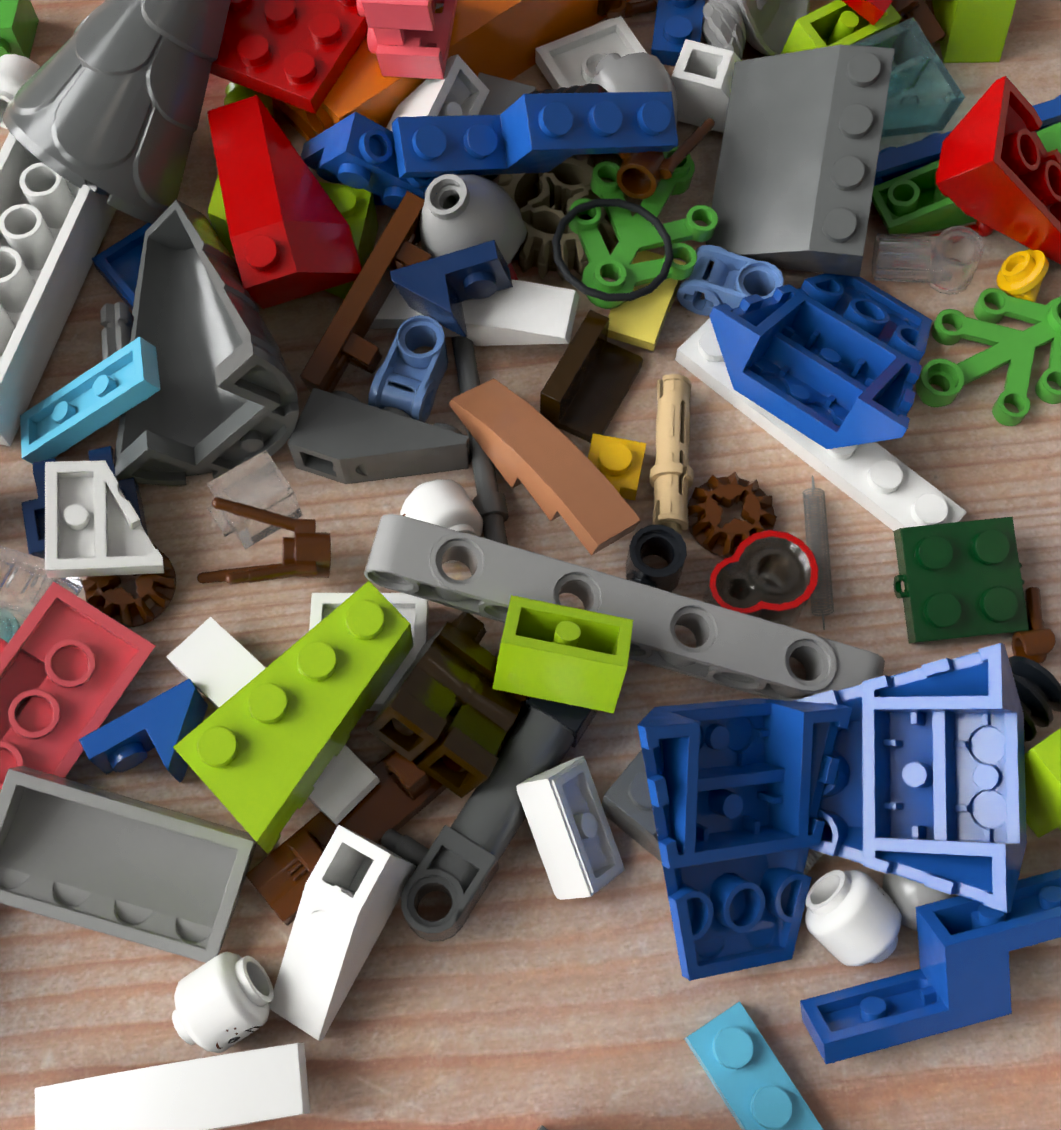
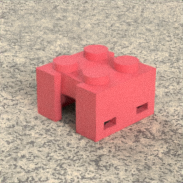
[357,0,458,79]

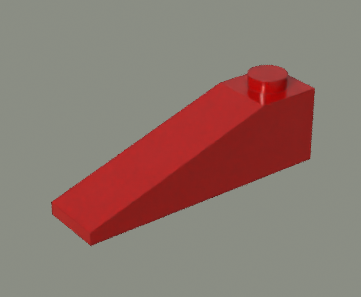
[936,76,1061,265]
[207,95,362,309]

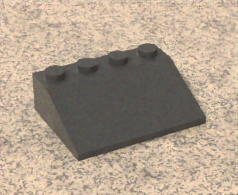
[706,44,895,277]

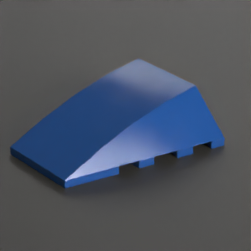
[709,273,932,449]
[794,643,1027,913]
[637,698,853,981]

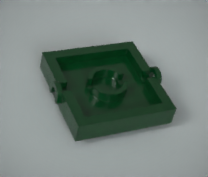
[893,517,1029,644]

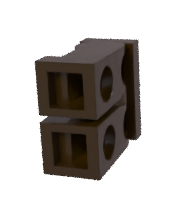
[366,612,528,798]

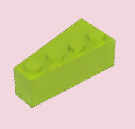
[173,581,414,854]

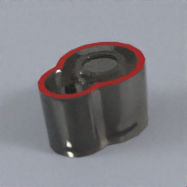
[702,530,819,627]

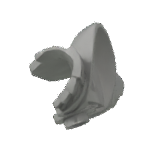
[702,0,810,60]

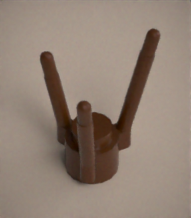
[616,118,715,199]
[197,497,331,584]

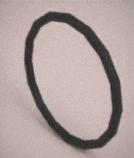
[552,199,674,302]

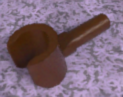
[597,0,657,20]
[1012,587,1056,663]

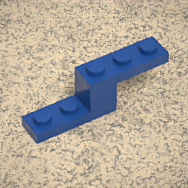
[392,92,679,178]
[800,869,1061,1065]

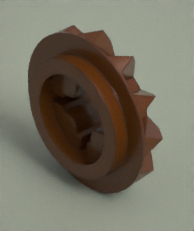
[687,472,777,557]
[81,543,176,628]

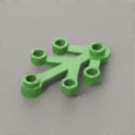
[568,147,718,309]
[916,288,1061,426]

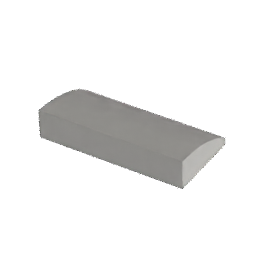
[0,766,257,963]

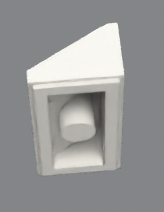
[516,756,625,900]

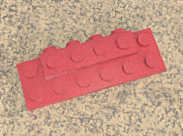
[0,581,156,792]

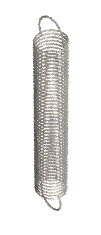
[803,475,834,630]

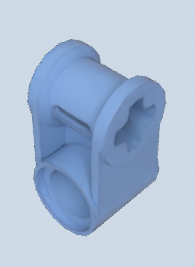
[677,245,784,316]
[368,315,448,422]

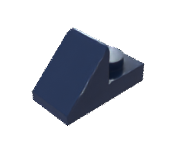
[390,240,513,337]

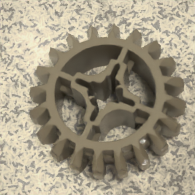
[498,155,625,281]

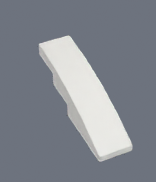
[369,280,580,346]
[166,617,380,825]
[35,1043,310,1130]

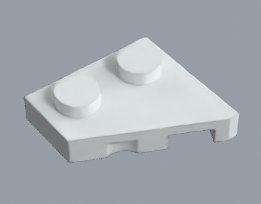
[45,460,164,578]

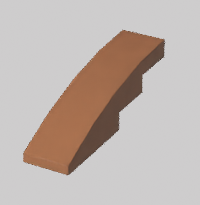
[449,378,641,556]

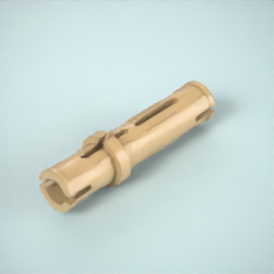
[649,374,694,534]

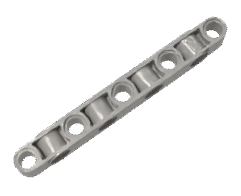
[364,514,885,701]

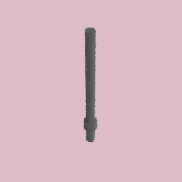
[451,336,509,545]

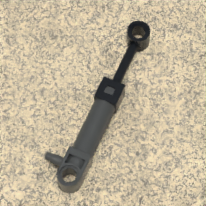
[381,525,687,942]

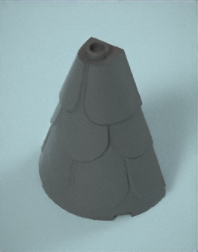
[2,0,231,224]
[114,200,299,486]

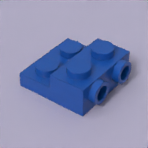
[301,112,437,210]

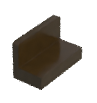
[540,310,643,443]

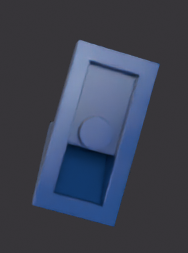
[79,678,208,783]

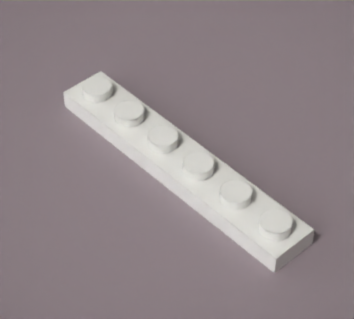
[675,318,967,531]

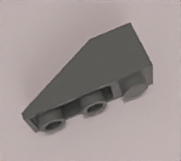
[288,388,471,484]

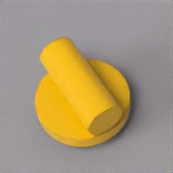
[996,249,1049,302]

